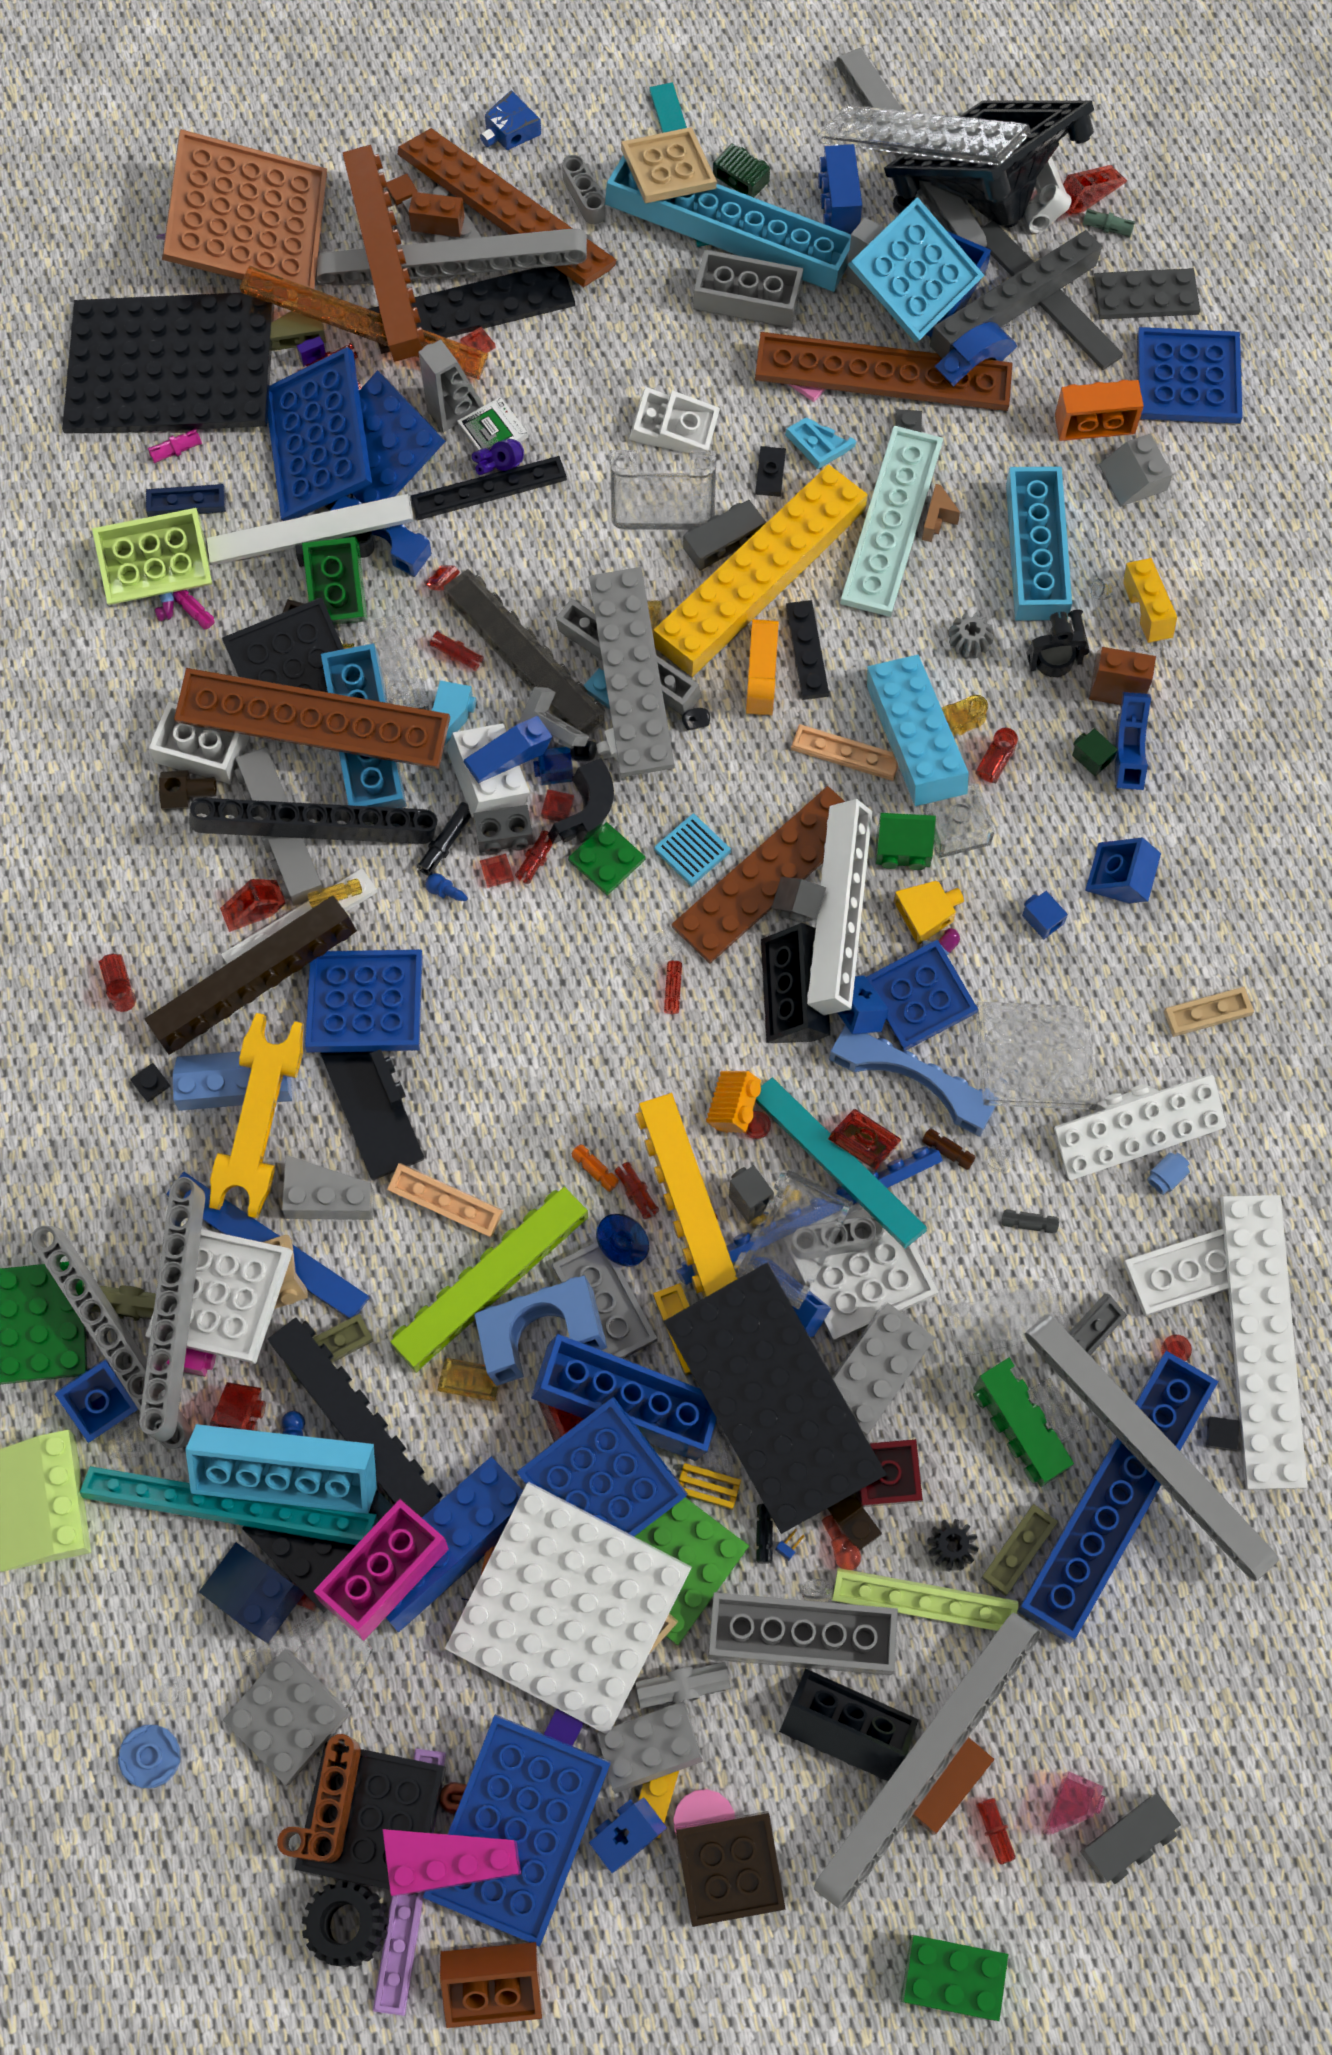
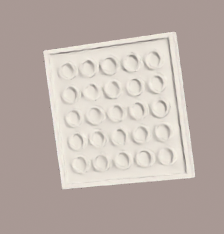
[445,1482,692,1734]

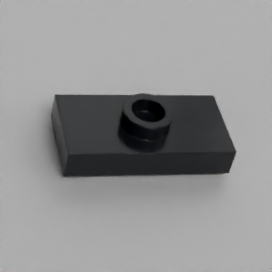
[755,446,786,497]

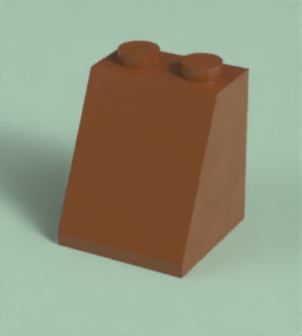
[1089,647,1156,705]

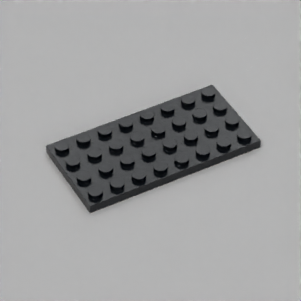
[663,1262,887,1534]

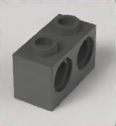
[473,805,534,855]

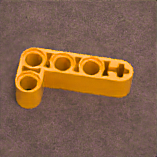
[746,619,779,716]

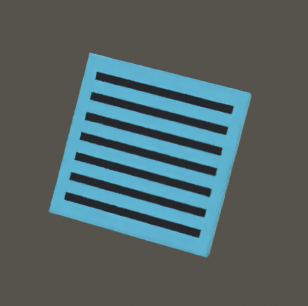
[654,813,731,887]

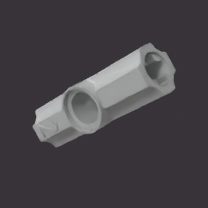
[635,1662,731,1709]

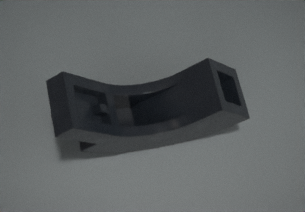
[548,758,614,844]

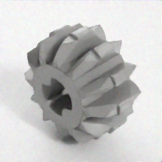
[948,612,994,658]

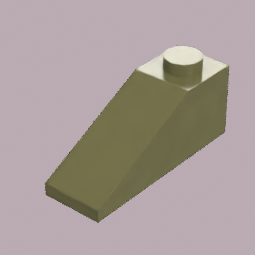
[270,305,326,351]

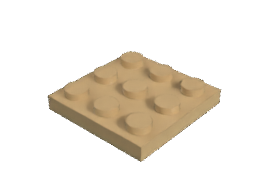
[621,127,717,204]

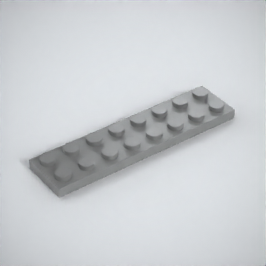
[589,567,675,777]

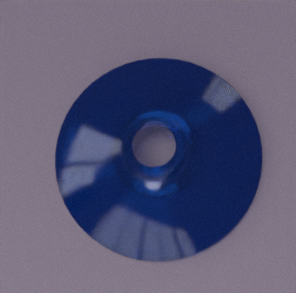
[596,1214,649,1267]

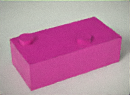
[314,1499,449,1641]

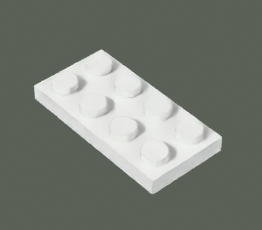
[1123,1229,1229,1317]

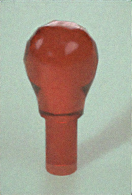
[821,1515,862,1570]

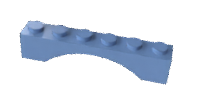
[829,1025,998,1137]

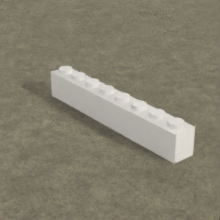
[807,799,872,1015]

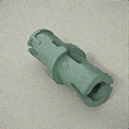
[1083,208,1135,237]

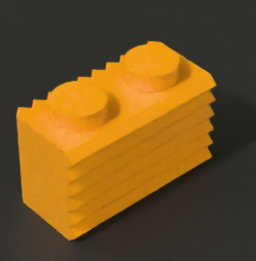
[706,1071,761,1133]

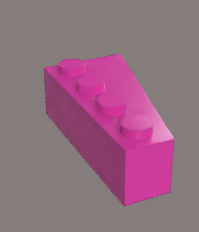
[383,1829,521,1897]

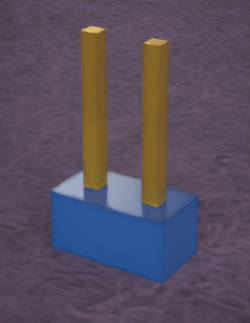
[775,1529,804,1561]

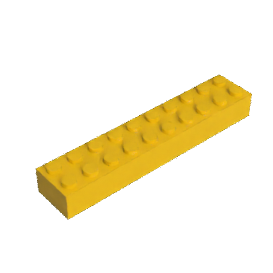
[653,464,868,677]

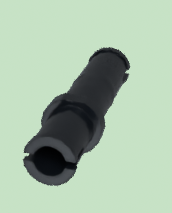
[417,802,472,876]

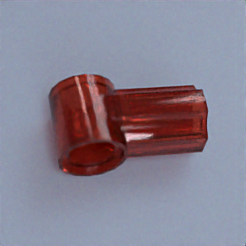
[975,727,1018,784]
[98,953,136,1012]

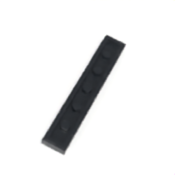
[411,456,567,520]

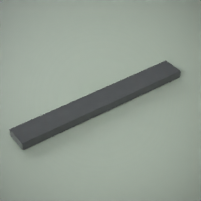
[981,220,1123,370]

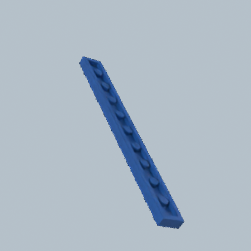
[676,1146,943,1285]

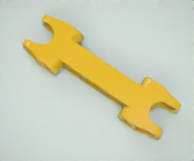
[209,1013,304,1218]

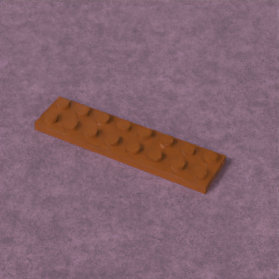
[672,786,845,964]

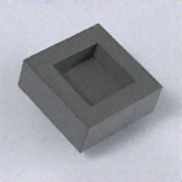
[895,409,922,432]

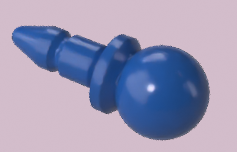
[425,873,468,901]
[281,1411,305,1436]

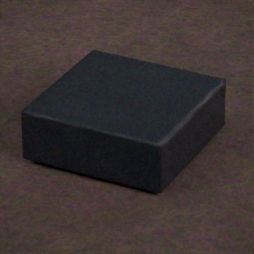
[1206,1416,1239,1451]

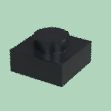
[130,1063,170,1103]

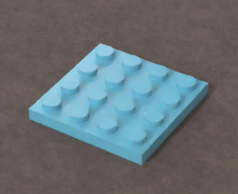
[848,197,985,343]

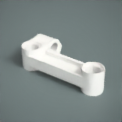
[1024,157,1072,233]

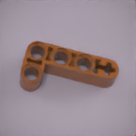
[277,1734,361,1863]

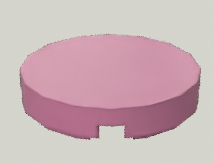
[673,1789,735,1835]

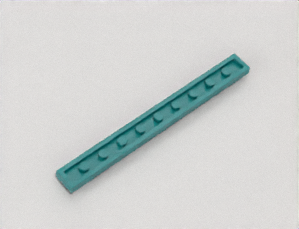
[80,1466,378,1545]

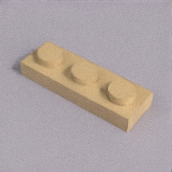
[1164,986,1254,1037]

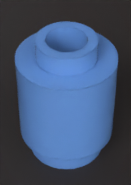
[1147,1152,1190,1195]

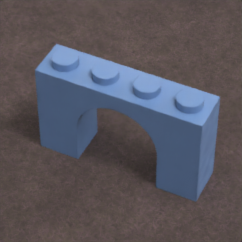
[474,1275,607,1386]

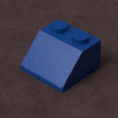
[1085,837,1161,903]
[55,1358,138,1443]

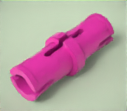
[148,429,202,464]

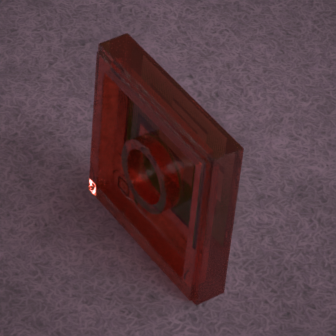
[828,1109,902,1170]

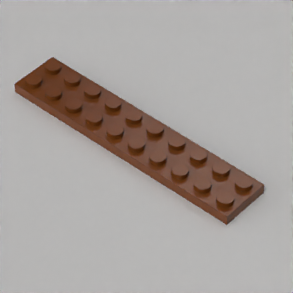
[397,128,617,288]
[755,332,1013,411]
[174,668,450,769]

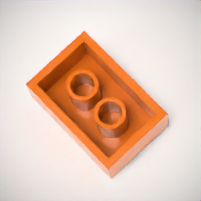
[1055,380,1144,441]

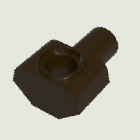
[159,770,217,810]

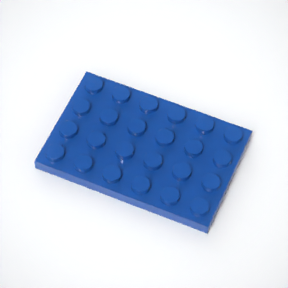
[268,347,372,521]
[423,1714,611,1947]

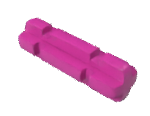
[173,590,215,630]

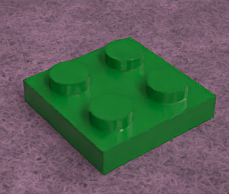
[568,822,646,896]

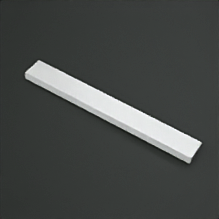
[207,494,414,565]

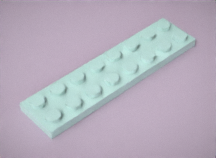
[840,426,944,617]

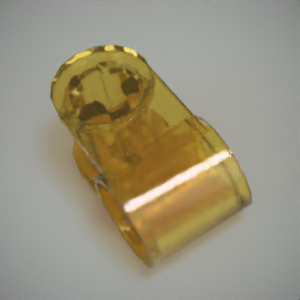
[942,695,988,736]

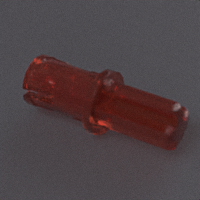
[976,1798,1016,1864]

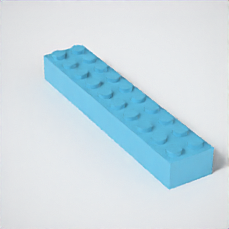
[605,155,851,292]

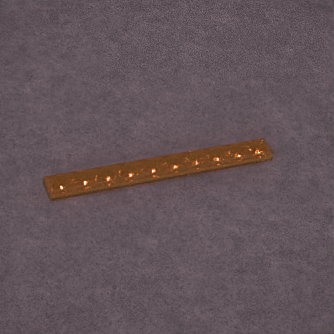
[240,266,488,380]

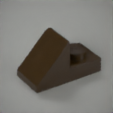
[827,1494,883,1552]

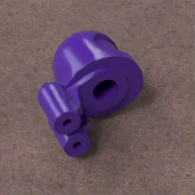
[472,438,525,475]

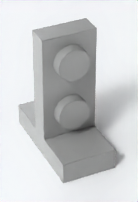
[518,687,589,748]

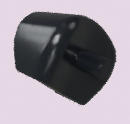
[682,708,710,731]
[570,741,597,761]

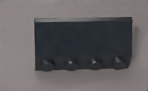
[761,923,831,1043]
[779,1668,919,1781]

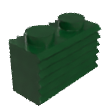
[713,143,770,198]

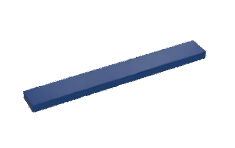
[166,1171,370,1319]

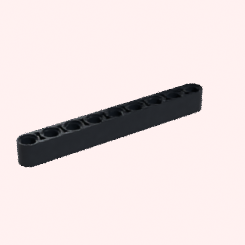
[189,798,438,844]

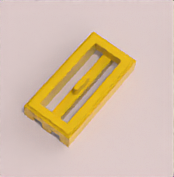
[679,1463,741,1510]

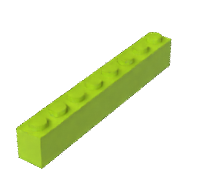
[390,1186,589,1373]

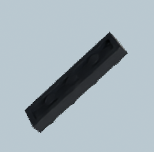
[786,600,829,700]

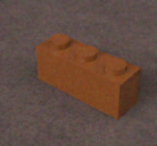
[912,1737,995,1835]

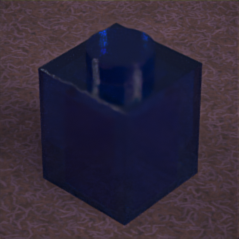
[533,747,573,785]

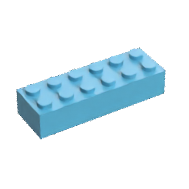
[1006,467,1072,621]
[867,654,969,806]
[185,1424,377,1514]

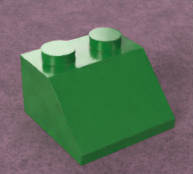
[875,813,936,871]

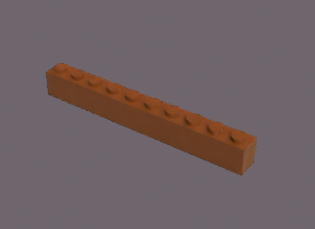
[342,144,426,362]

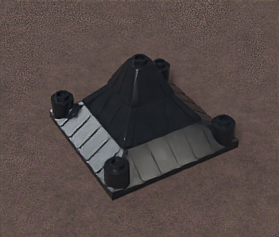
[884,100,1094,228]

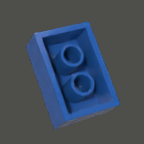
[818,144,862,234]

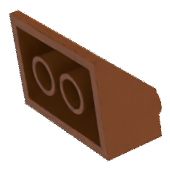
[440,1942,542,2028]

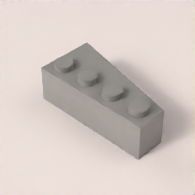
[419,339,484,433]

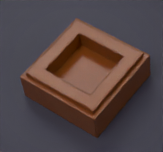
[386,174,418,206]

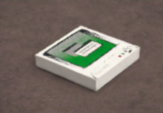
[457,397,529,451]

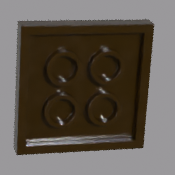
[676,1811,786,1927]

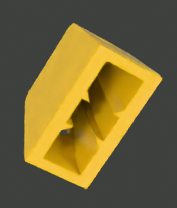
[893,881,964,945]

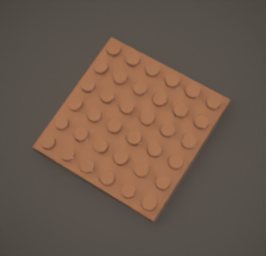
[162,129,327,298]

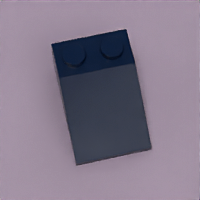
[199,1542,304,1644]

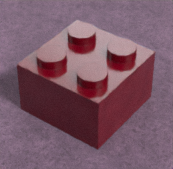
[861,1439,923,1507]

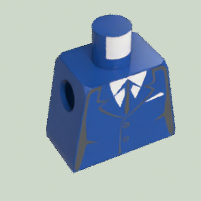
[480,90,541,150]

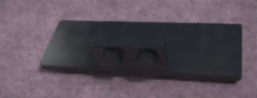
[320,1049,424,1180]

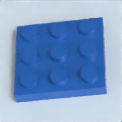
[866,939,978,1051]

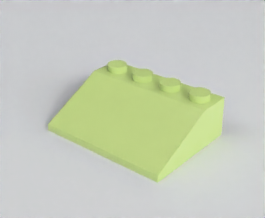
[92,508,212,605]
[0,1429,91,1572]

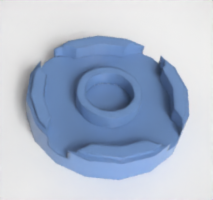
[118,1725,181,1789]

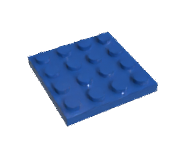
[1137,327,1243,424]
[352,370,446,504]
[305,949,423,1053]
[517,1397,688,1536]

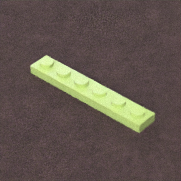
[832,1568,1019,1631]

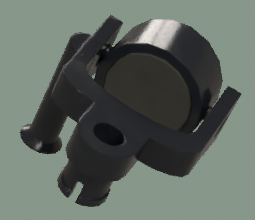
[1026,609,1090,677]

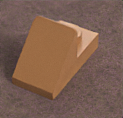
[922,484,960,542]

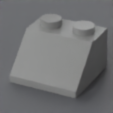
[1099,433,1173,507]

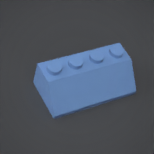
[173,1051,292,1111]

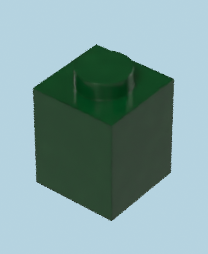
[1072,728,1118,777]

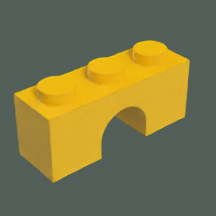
[1123,558,1177,643]

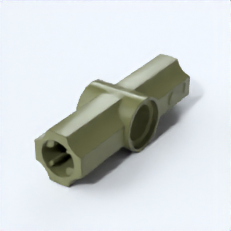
[91,1285,156,1321]

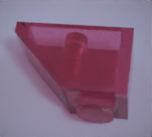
[1043,1771,1105,1835]

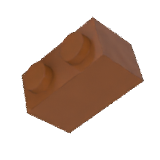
[408,192,465,237]

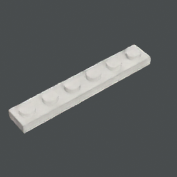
[221,869,377,964]

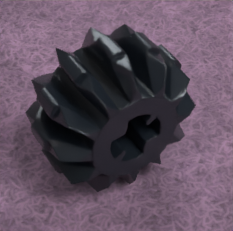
[927,1519,979,1572]

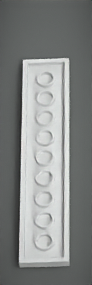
[1221,1195,1308,1490]

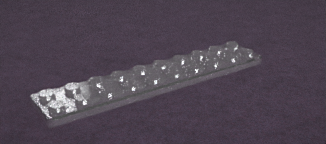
[817,105,1031,165]

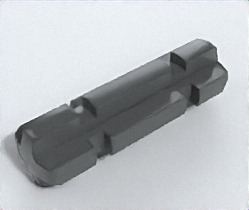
[1002,1209,1059,1233]

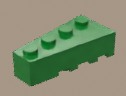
[973,1357,1074,1487]

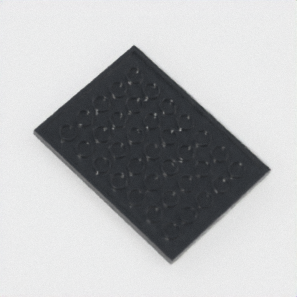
[62,291,275,434]

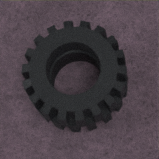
[302,1881,389,1967]

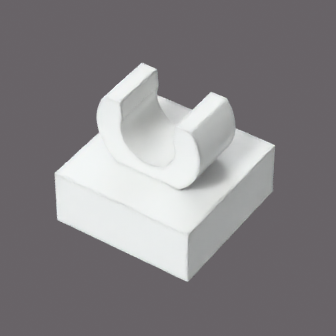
[596,728,619,762]

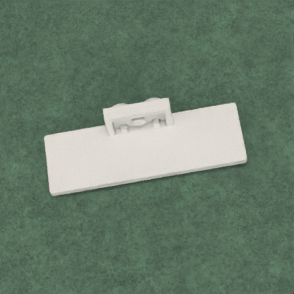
[1054,1074,1226,1180]

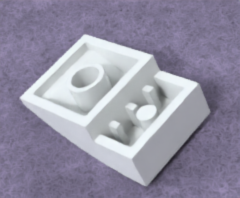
[629,387,720,453]

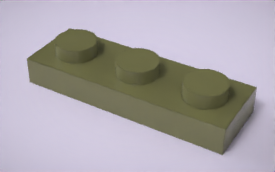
[284,1314,373,1382]
[981,1504,1058,1596]

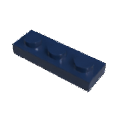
[146,484,226,517]

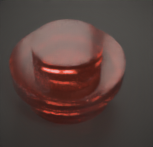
[745,1111,771,1139]

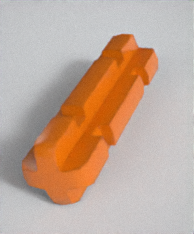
[571,1144,619,1192]

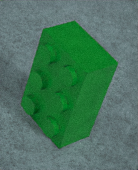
[302,537,368,625]
[900,1935,1009,2022]

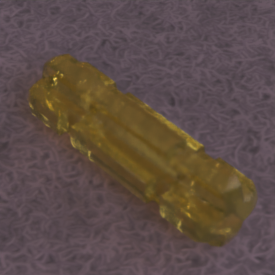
[308,879,362,908]

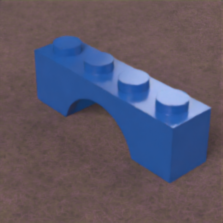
[330,496,432,577]

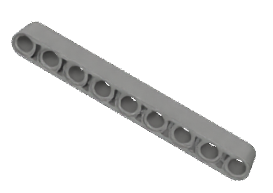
[139,1177,205,1442]
[31,1226,193,1449]

